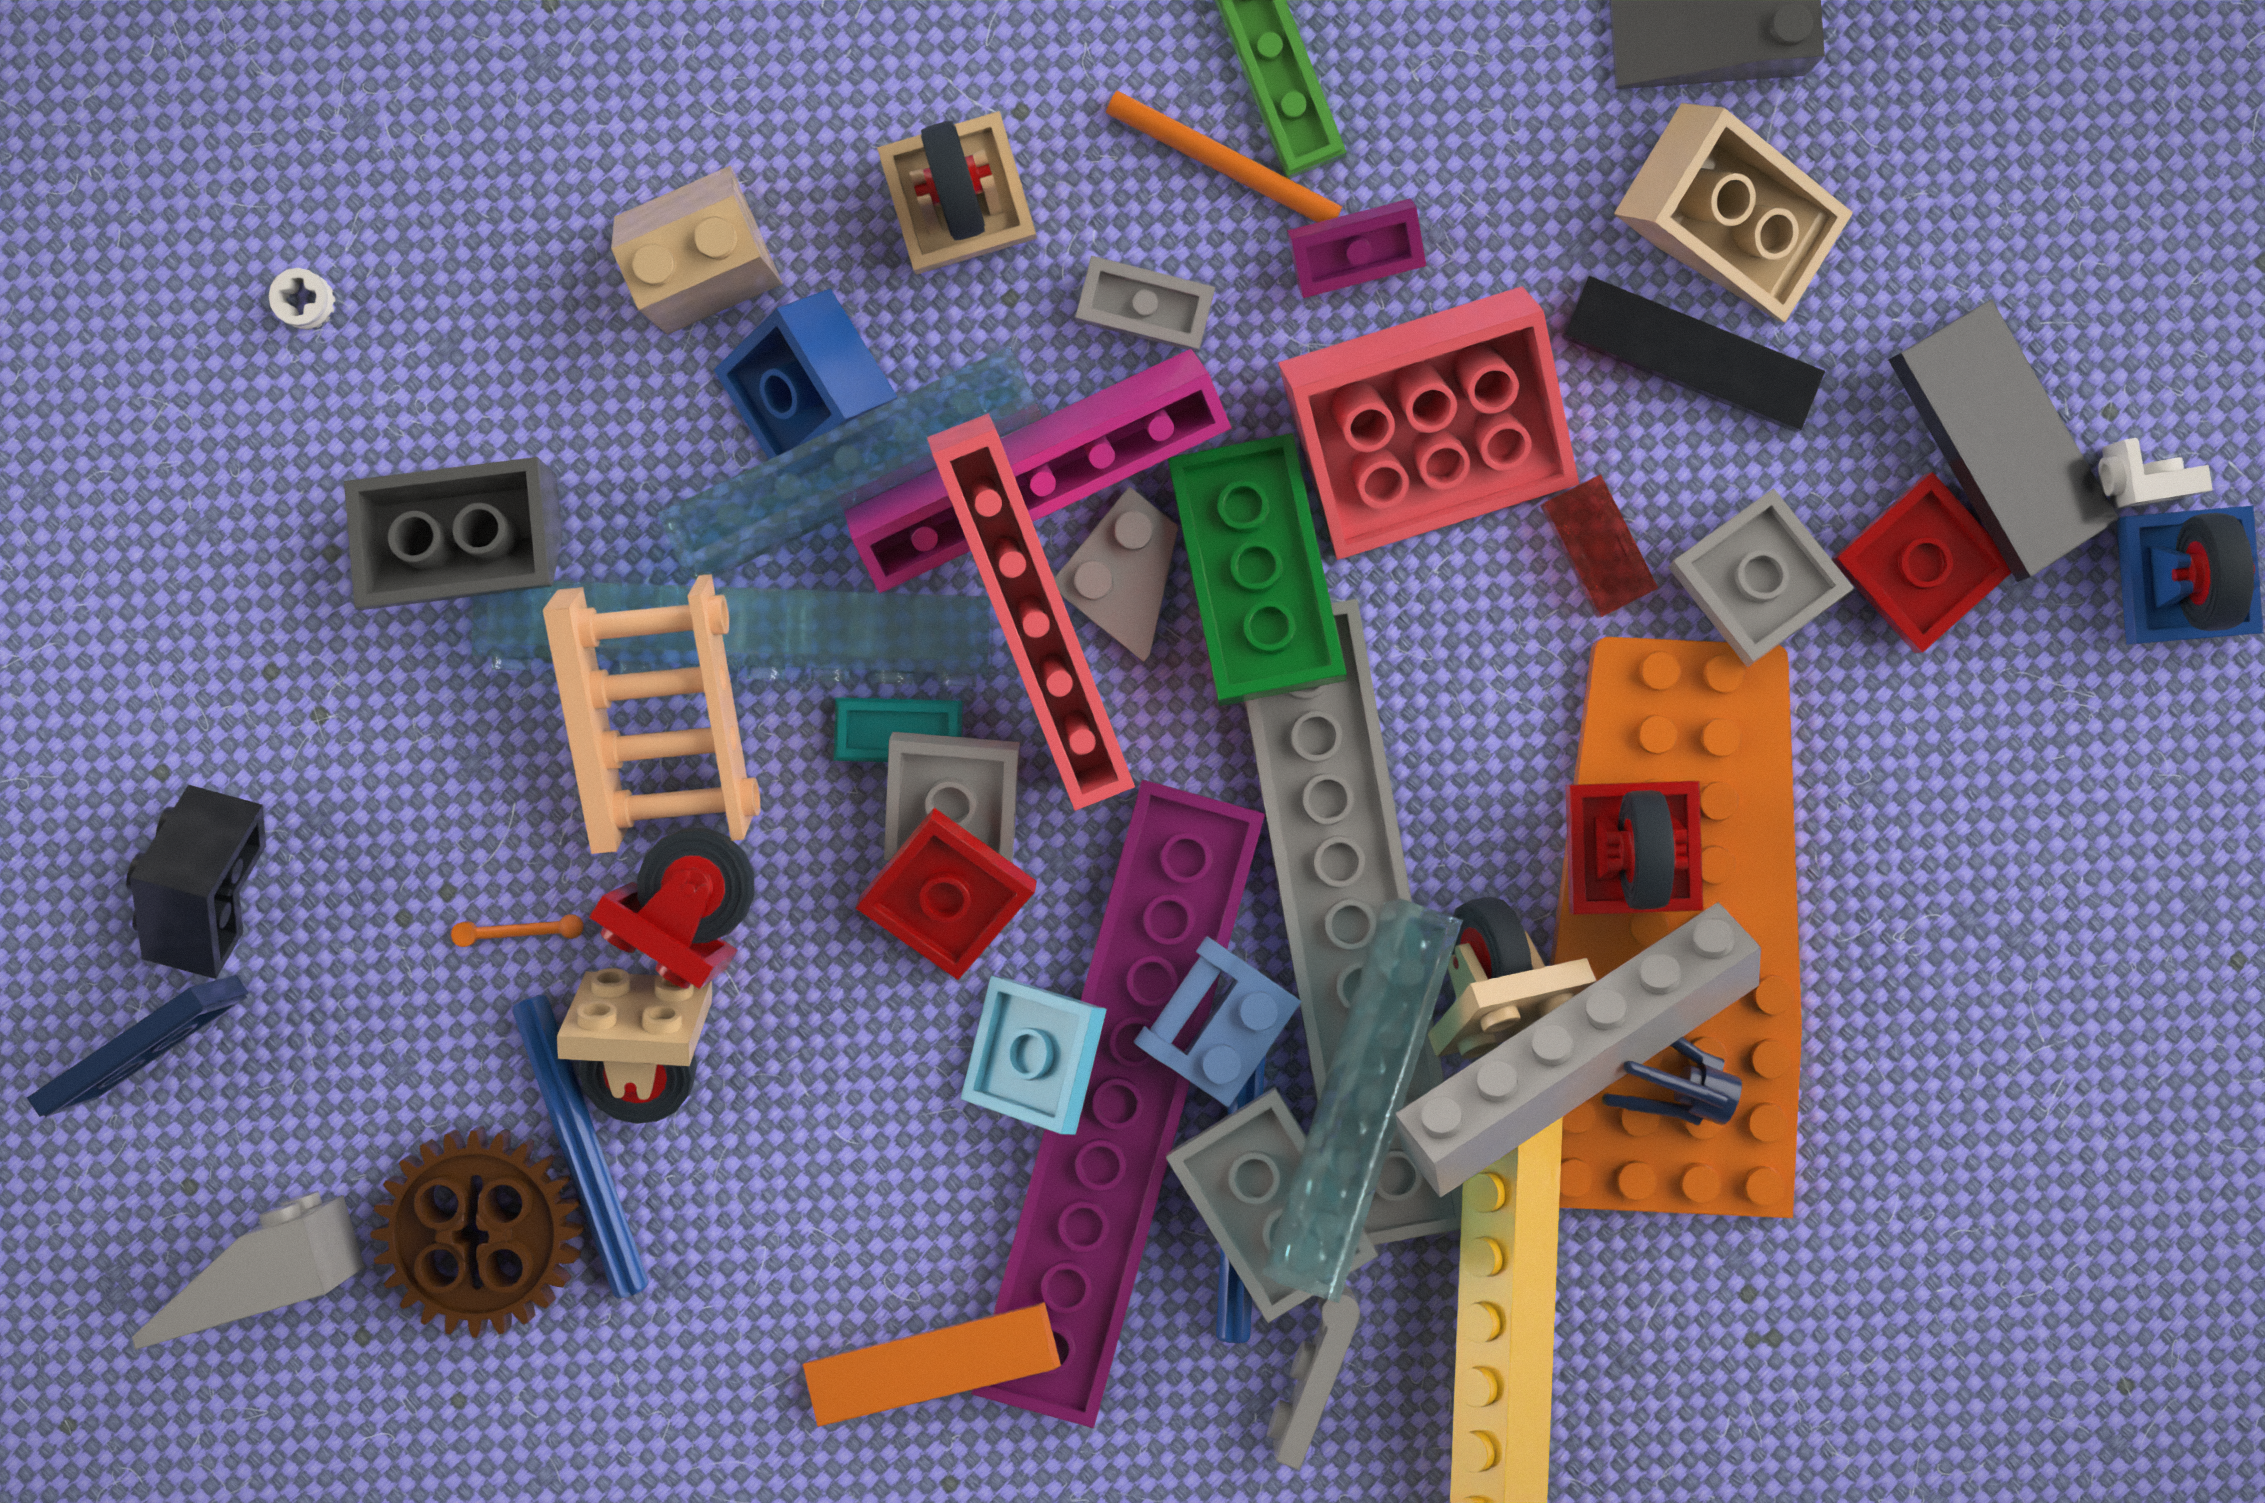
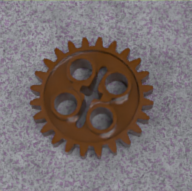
[370,1126,584,1338]

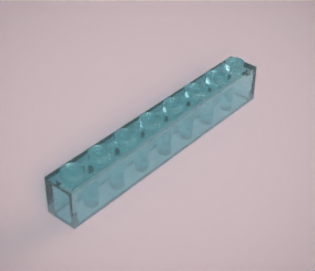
[472,581,994,687]

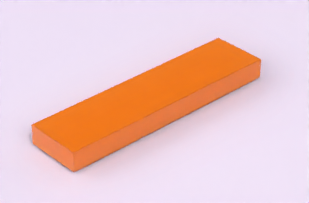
[802,1302,1061,1427]

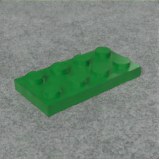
[1168,433,1347,707]

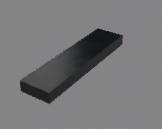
[1561,276,1825,433]

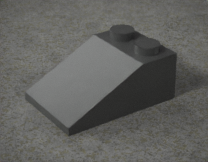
[1609,0,1825,89]

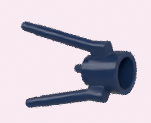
[1602,1037,1742,1126]

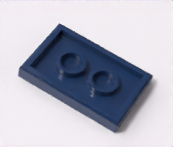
[27,975,249,1117]

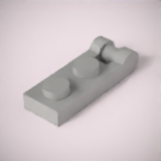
[1267,1281,1360,1470]

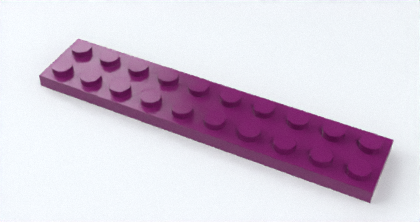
[971,779,1265,1428]

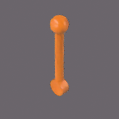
[451,914,584,947]

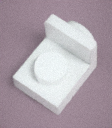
[2098,438,2213,509]

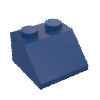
[714,288,898,477]

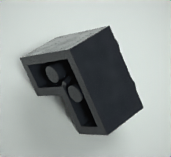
[126,785,266,979]

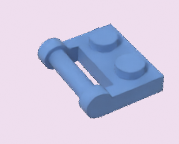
[1134,936,1302,1108]

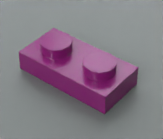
[1287,198,1427,298]

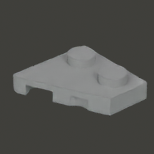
[1054,486,1179,663]

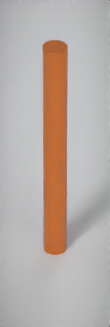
[1106,90,1343,222]

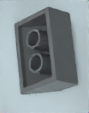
[344,457,562,611]

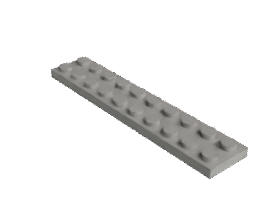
[1245,599,1463,1245]

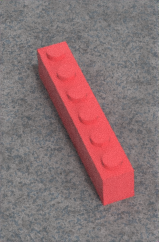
[927,413,1135,811]

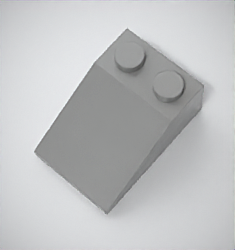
[132,1191,365,1350]

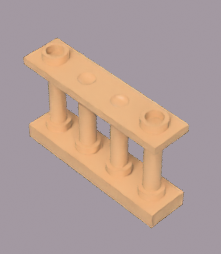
[543,574,760,854]

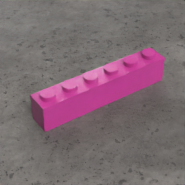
[844,349,1232,594]

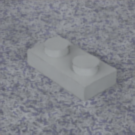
[1075,255,1215,353]

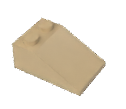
[1614,103,1853,322]

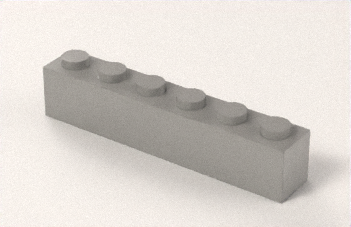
[1395,902,1761,1198]

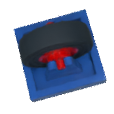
[2116,505,2264,645]

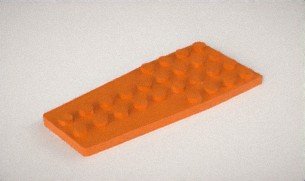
[1550,637,1802,1218]

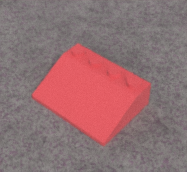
[1278,286,1579,560]

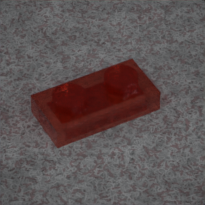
[1540,474,1658,618]

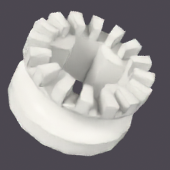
[269,268,336,330]

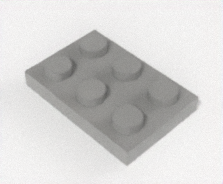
[1166,1087,1378,1323]

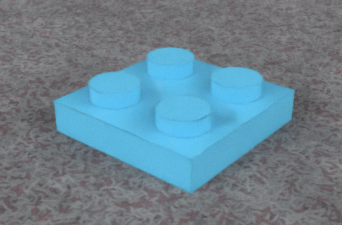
[960,976,1107,1135]

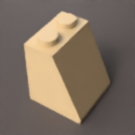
[611,166,783,335]

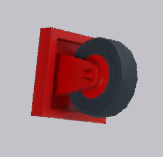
[1565,780,1704,915]
[589,828,755,989]

